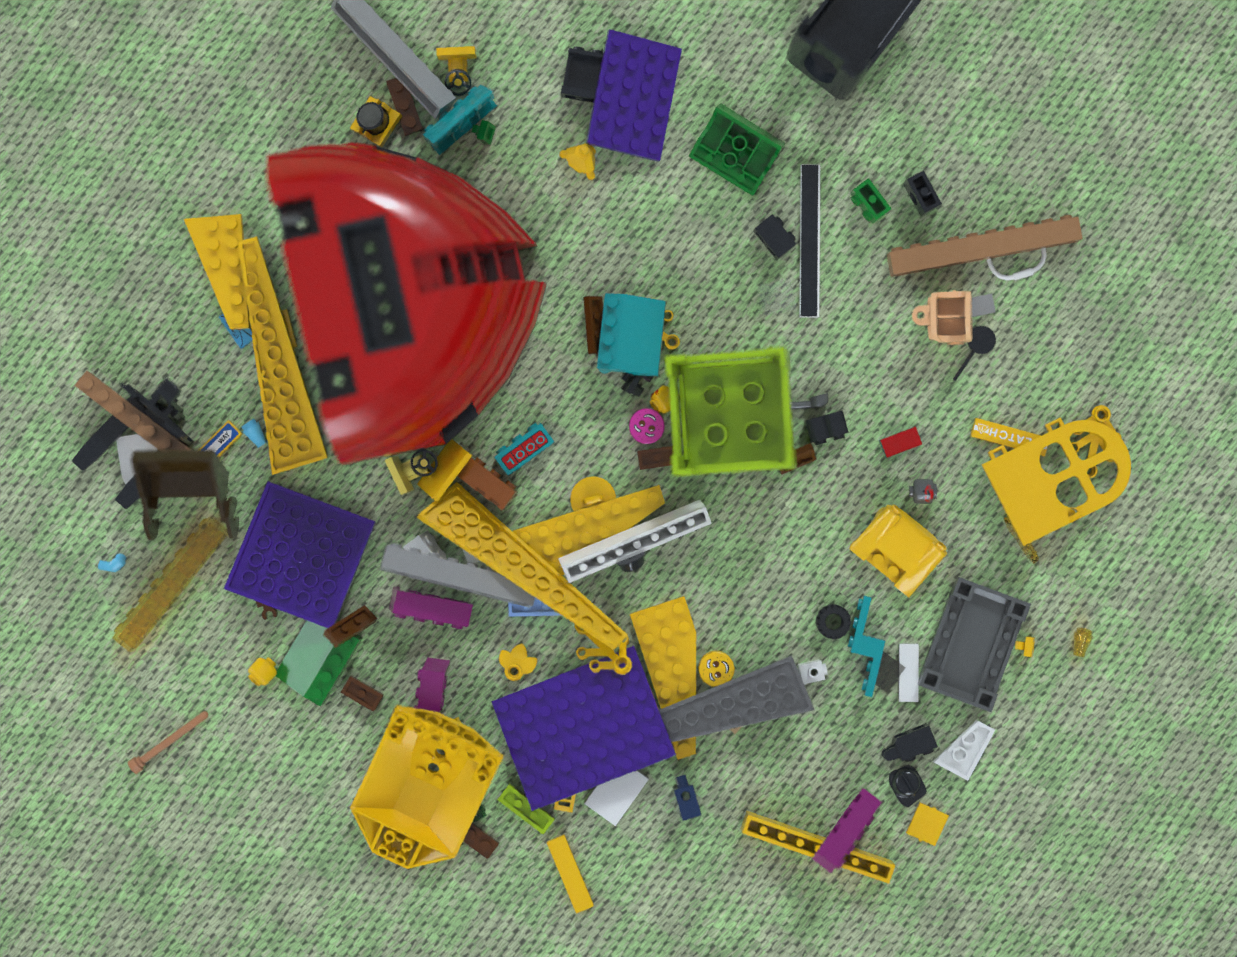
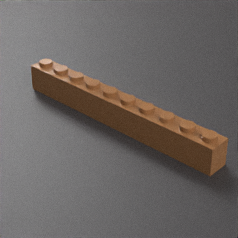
[887,215,1083,277]

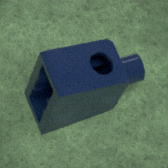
[674,775,701,821]

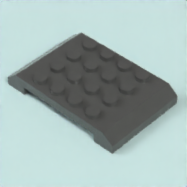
[918,577,1031,712]

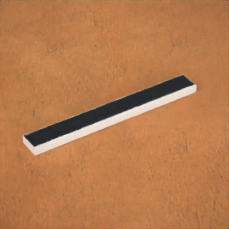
[799,164,820,318]

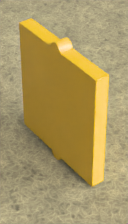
[906,802,949,846]

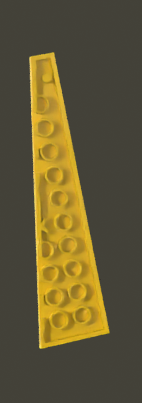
[238,236,328,475]

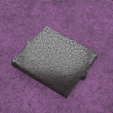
[859,651,906,693]

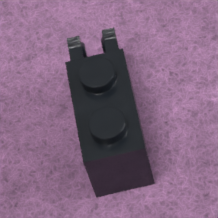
[881,723,938,762]

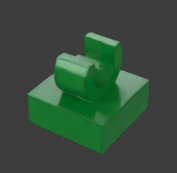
[471,120,496,145]

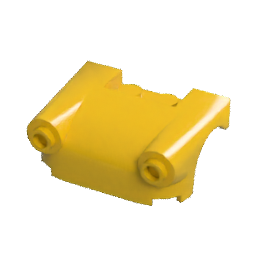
[849,504,947,598]

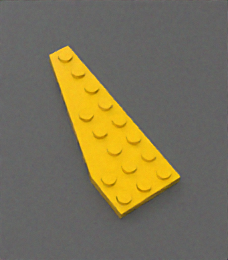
[630,596,696,760]

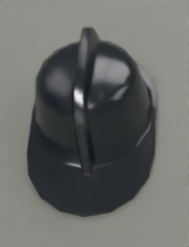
[616,552,645,573]
[889,765,927,808]

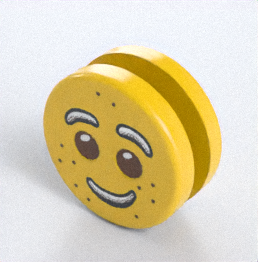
[698,650,735,687]

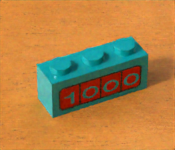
[494,423,555,476]

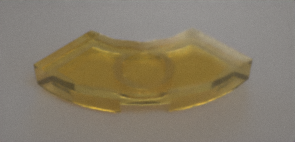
[1004,516,1039,564]

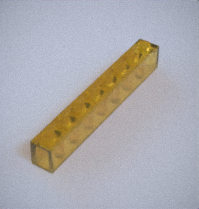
[112,517,228,652]

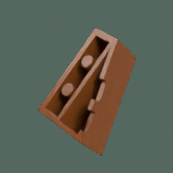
[457,457,518,511]

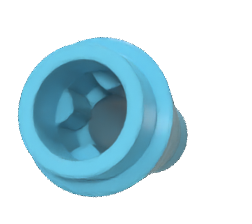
[241,419,268,448]

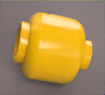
[650,385,679,414]
[248,657,277,686]

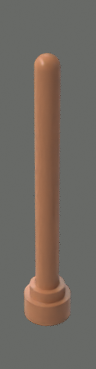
[127,711,209,774]

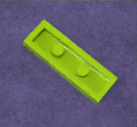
[497,783,555,834]

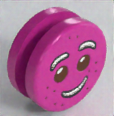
[629,408,665,444]

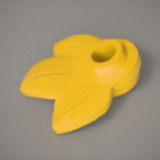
[499,643,537,681]

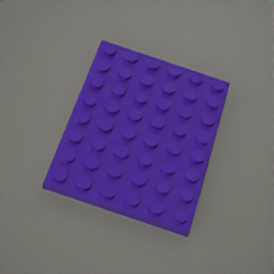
[492,646,676,811]

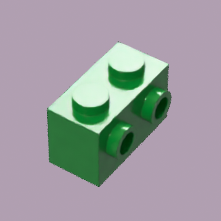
[850,178,892,224]

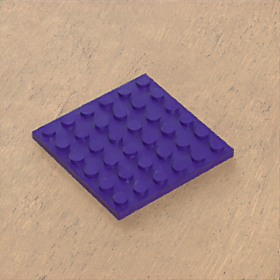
[224,481,376,628]

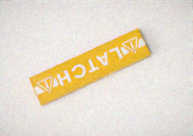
[970,418,1048,457]

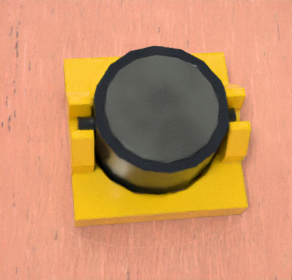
[350,96,402,148]

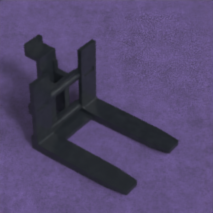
[72,377,194,509]

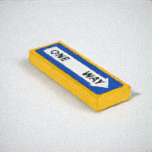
[199,420,243,457]

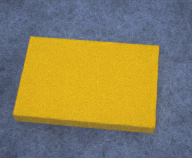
[417,439,472,501]

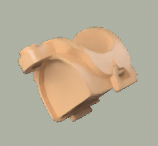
[912,290,973,345]

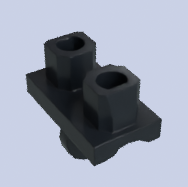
[621,372,654,397]

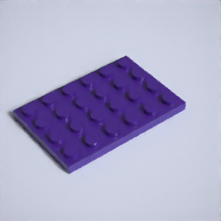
[586,29,682,162]

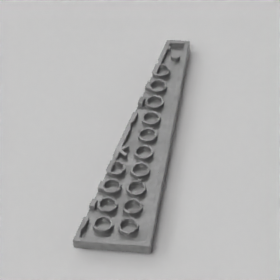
[659,656,815,742]

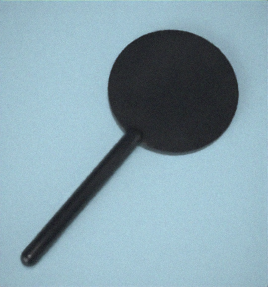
[953,326,996,381]

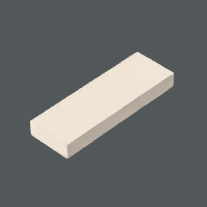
[898,644,919,702]

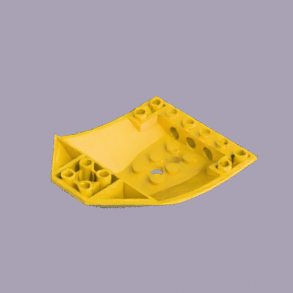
[350,705,503,869]

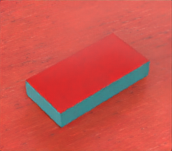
[879,427,922,458]

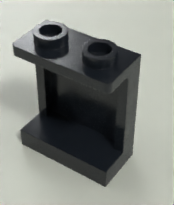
[561,46,603,103]

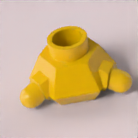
[559,143,596,180]

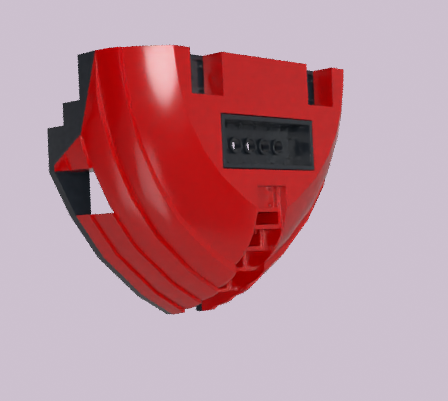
[266,142,547,465]

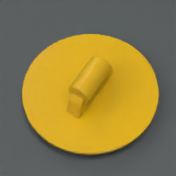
[570,476,616,511]

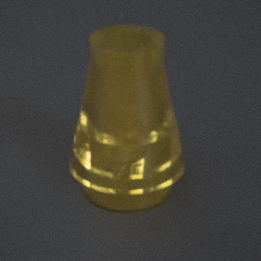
[1073,628,1093,657]

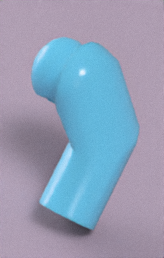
[98,554,126,572]

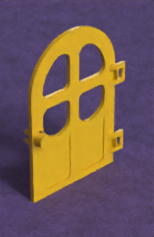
[982,418,1131,546]

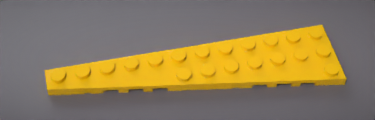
[417,482,628,650]

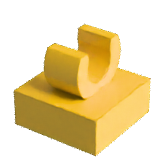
[1015,636,1035,657]

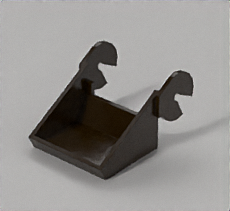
[131,449,239,541]

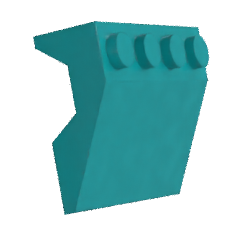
[423,85,497,156]
[597,293,666,377]

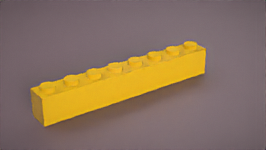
[740,811,895,884]

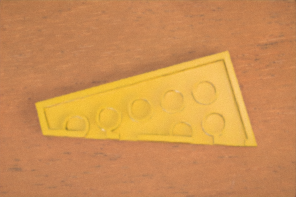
[184,214,251,330]

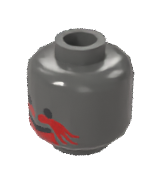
[909,479,937,504]

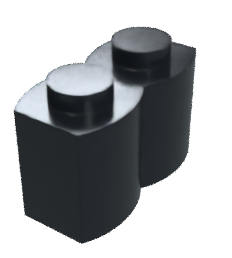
[804,410,849,445]

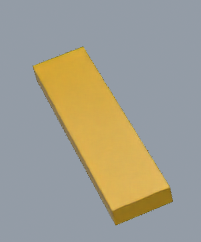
[547,834,594,914]

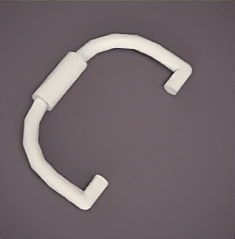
[987,248,1047,281]

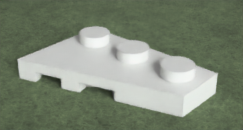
[933,720,995,781]

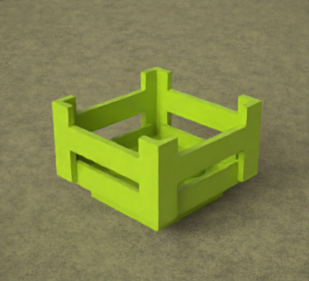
[665,347,797,476]

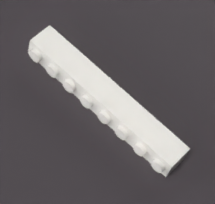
[558,500,712,583]

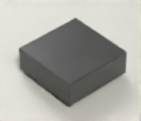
[280,212,305,225]

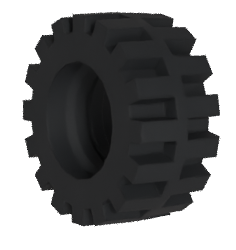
[816,604,851,639]

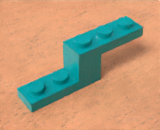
[848,596,886,697]

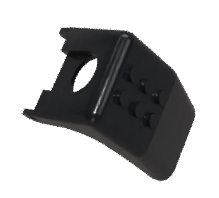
[787,0,922,100]

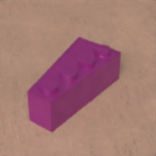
[389,586,473,629]
[414,657,450,714]
[812,788,882,873]

